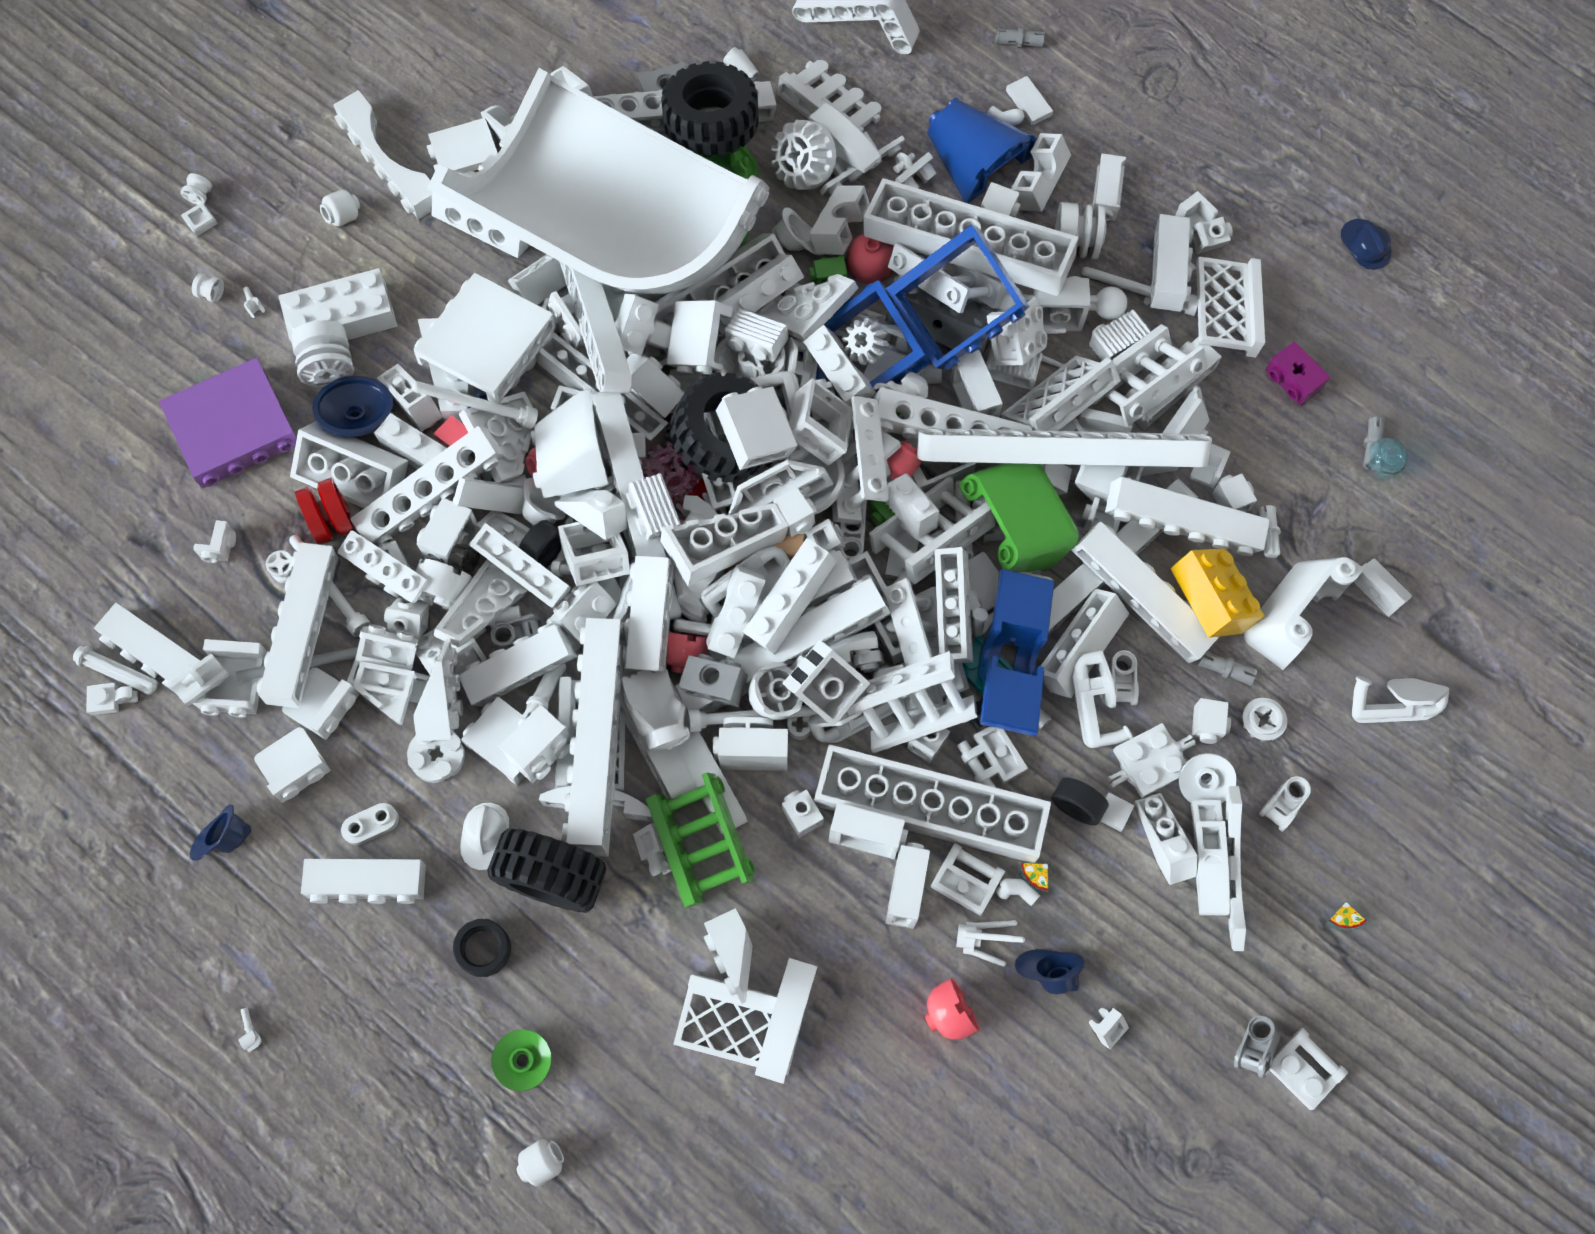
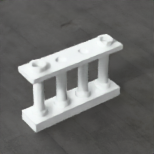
[888,243,1006,313]
[1093,324,1208,426]
[824,396,889,524]
[869,476,995,584]
[884,578,970,698]
[847,651,977,753]

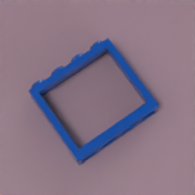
[886,224,1030,370]
[800,280,932,416]

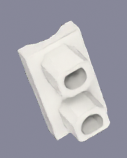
[893,152,936,188]
[169,653,230,707]

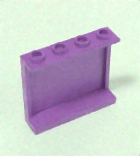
[159,357,297,488]

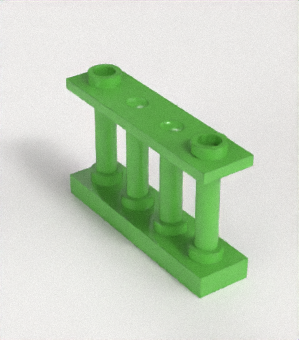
[646,773,755,907]

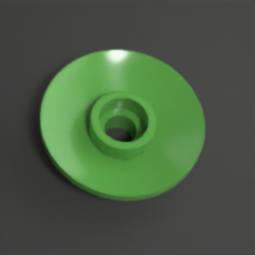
[491,1029,552,1091]

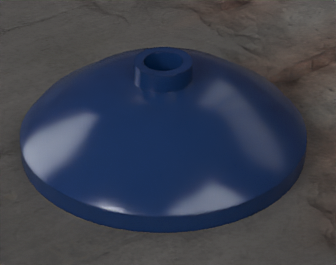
[312,376,394,437]

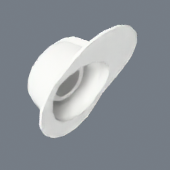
[772,208,824,256]
[522,478,565,526]
[460,803,509,870]

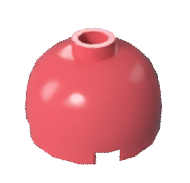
[846,233,894,284]
[666,632,709,673]
[925,978,980,1040]

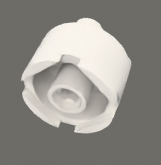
[415,559,472,612]

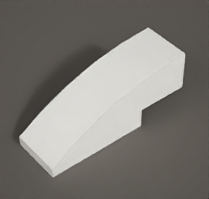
[809,103,881,173]

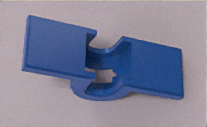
[978,569,1054,736]

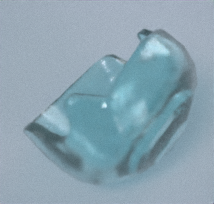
[1369,437,1408,479]

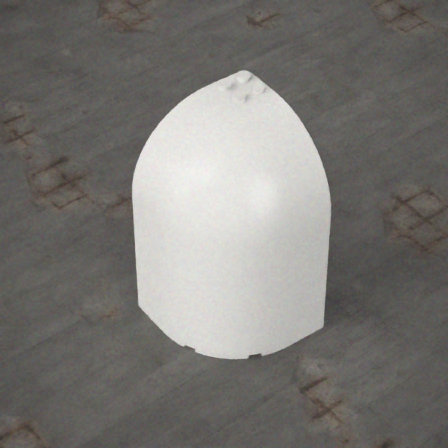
[427,68,770,294]

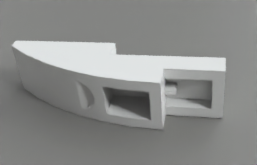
[1191,800,1230,915]

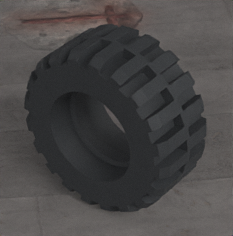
[661,61,759,158]
[670,372,762,482]
[487,828,607,913]

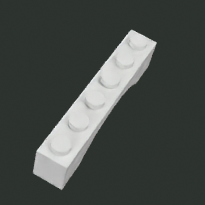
[334,90,433,220]

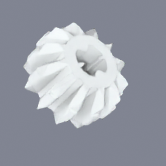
[842,318,889,365]

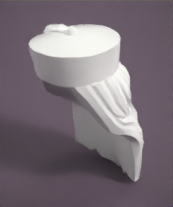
[621,669,690,751]

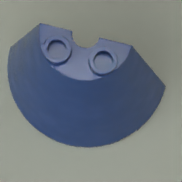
[927,97,1037,203]

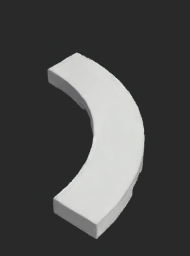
[1225,786,1246,951]

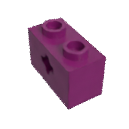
[1265,341,1330,406]

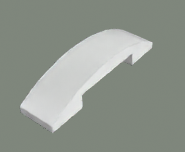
[539,786,654,822]
[755,958,818,1084]

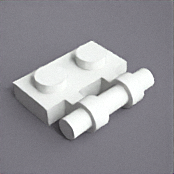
[957,726,1028,788]

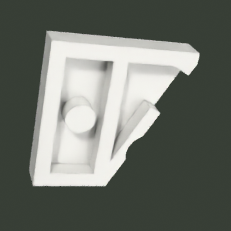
[353,661,417,725]

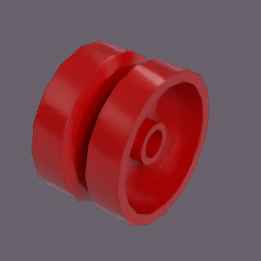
[295,477,356,545]

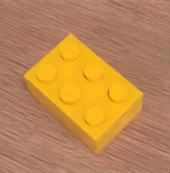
[1170,548,1265,638]

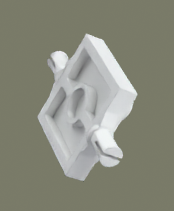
[1108,723,1196,799]

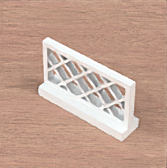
[1196,257,1265,358]
[1001,355,1121,431]
[555,677,625,791]
[673,973,804,1075]

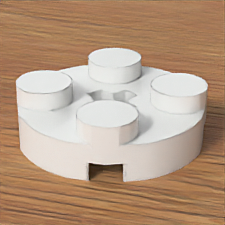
[407,732,465,783]

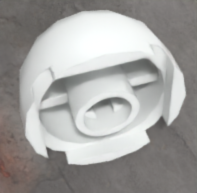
[748,662,803,720]

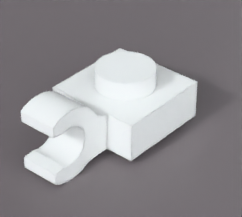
[86,683,138,715]
[633,823,671,876]

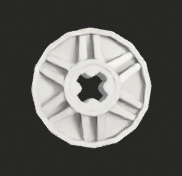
[1055,202,1106,260]
[291,320,354,387]

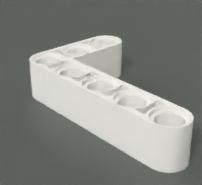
[792,0,920,55]

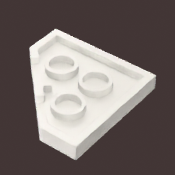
[754,274,858,341]
[459,392,533,483]

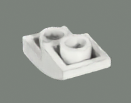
[828,631,878,662]

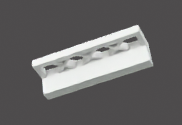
[469,523,571,609]

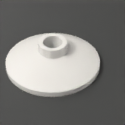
[1179,753,1236,803]

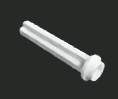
[73,646,158,695]

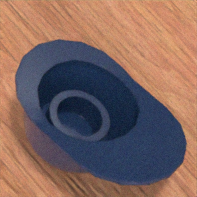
[1341,219,1392,270]
[190,804,251,861]
[1015,949,1085,994]

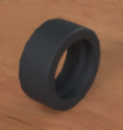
[518,520,561,568]
[1051,777,1109,825]
[453,919,511,977]

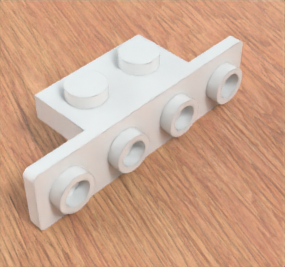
[820,132,905,196]
[338,531,428,603]

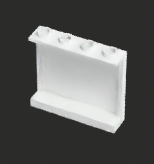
[414,273,556,404]

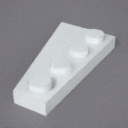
[434,559,529,647]

